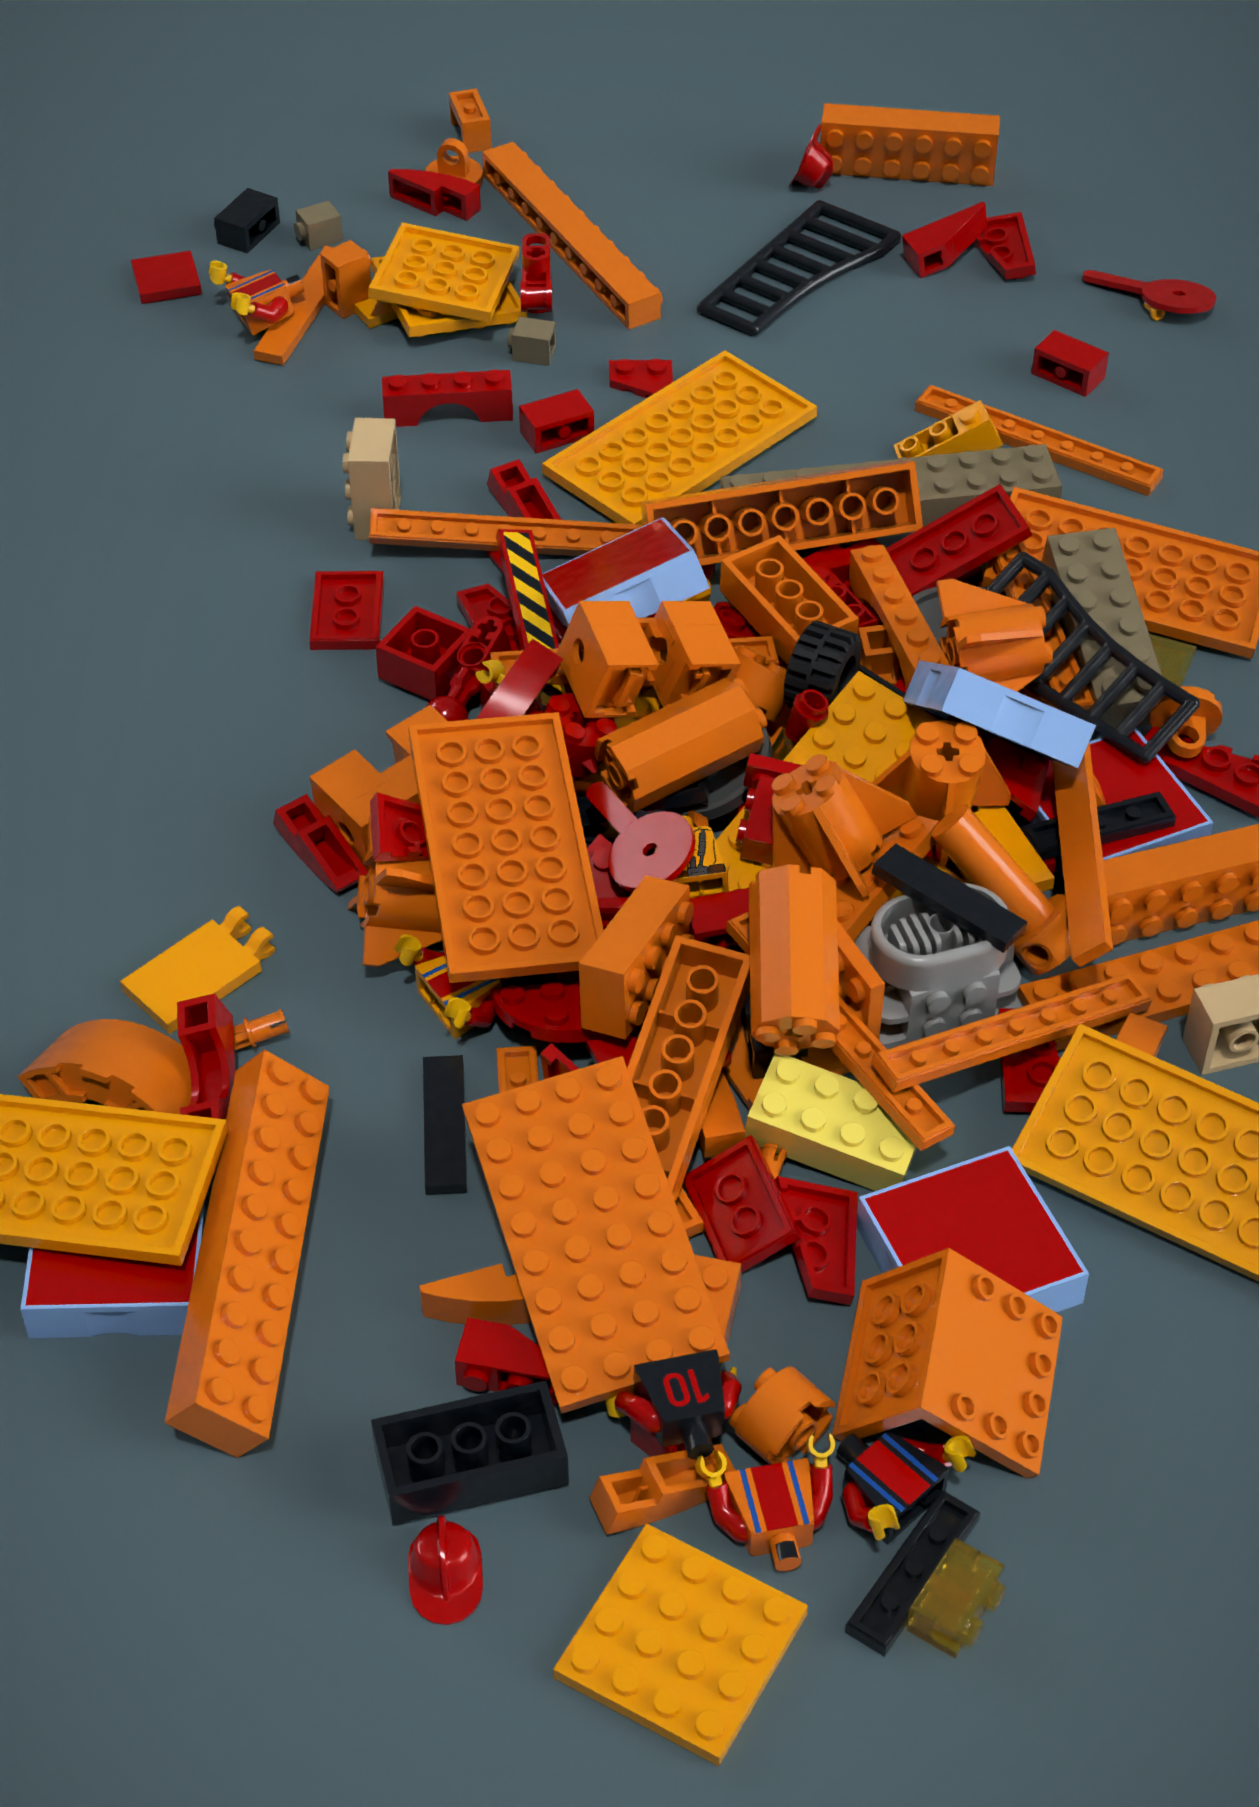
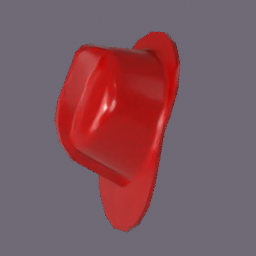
[789,124,834,188]
[408,1515,483,1625]

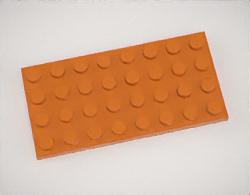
[981,487,1259,659]
[408,712,604,983]
[462,1056,730,1414]

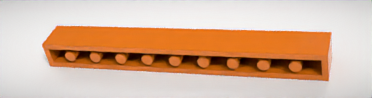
[482,142,663,330]

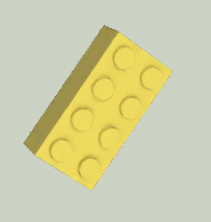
[745,1054,917,1191]

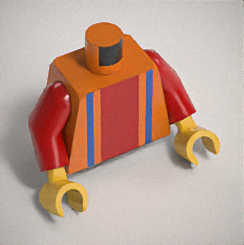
[208,260,304,335]
[695,1433,835,1571]

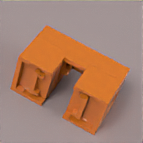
[556,601,741,718]
[309,705,447,870]

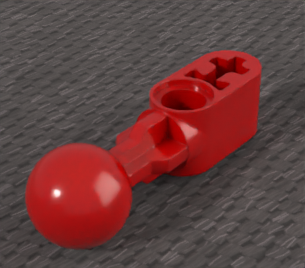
[426,616,511,721]

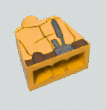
[655,815,729,899]

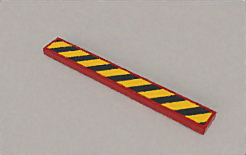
[496,529,570,711]

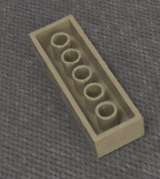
[1041,528,1162,728]

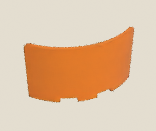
[17,1019,192,1114]

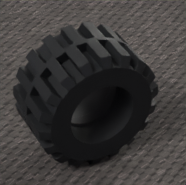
[784,621,861,708]

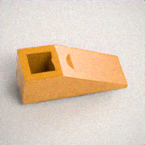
[893,400,1003,459]

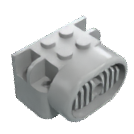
[854,883,1022,1049]

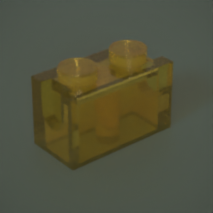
[907,1538,1006,1659]

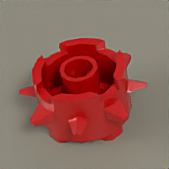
[527,693,617,777]

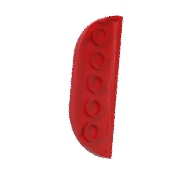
[491,980,650,1043]

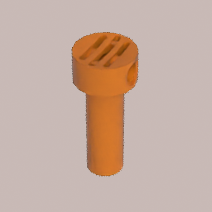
[931,805,1071,975]

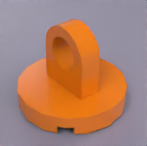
[425,138,483,187]
[1149,686,1223,758]

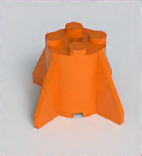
[936,579,1053,692]
[872,720,1011,867]
[771,754,917,897]
[348,814,442,967]

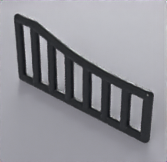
[697,200,901,336]
[986,552,1200,764]

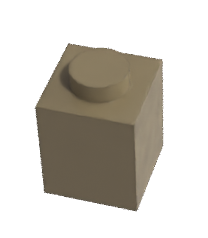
[294,200,343,251]
[507,317,556,366]

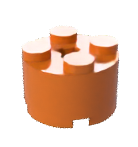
[734,644,787,722]
[729,1366,835,1464]

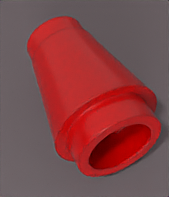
[784,689,829,743]

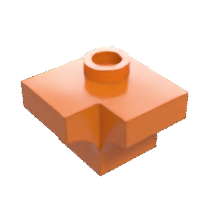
[858,625,901,685]

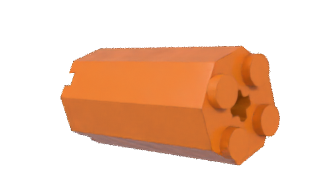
[594,677,767,813]
[749,864,840,1056]

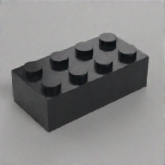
[371,1380,569,1525]

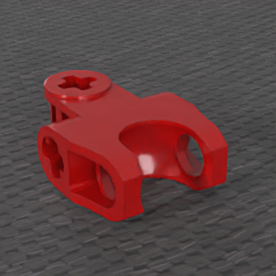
[520,233,552,314]

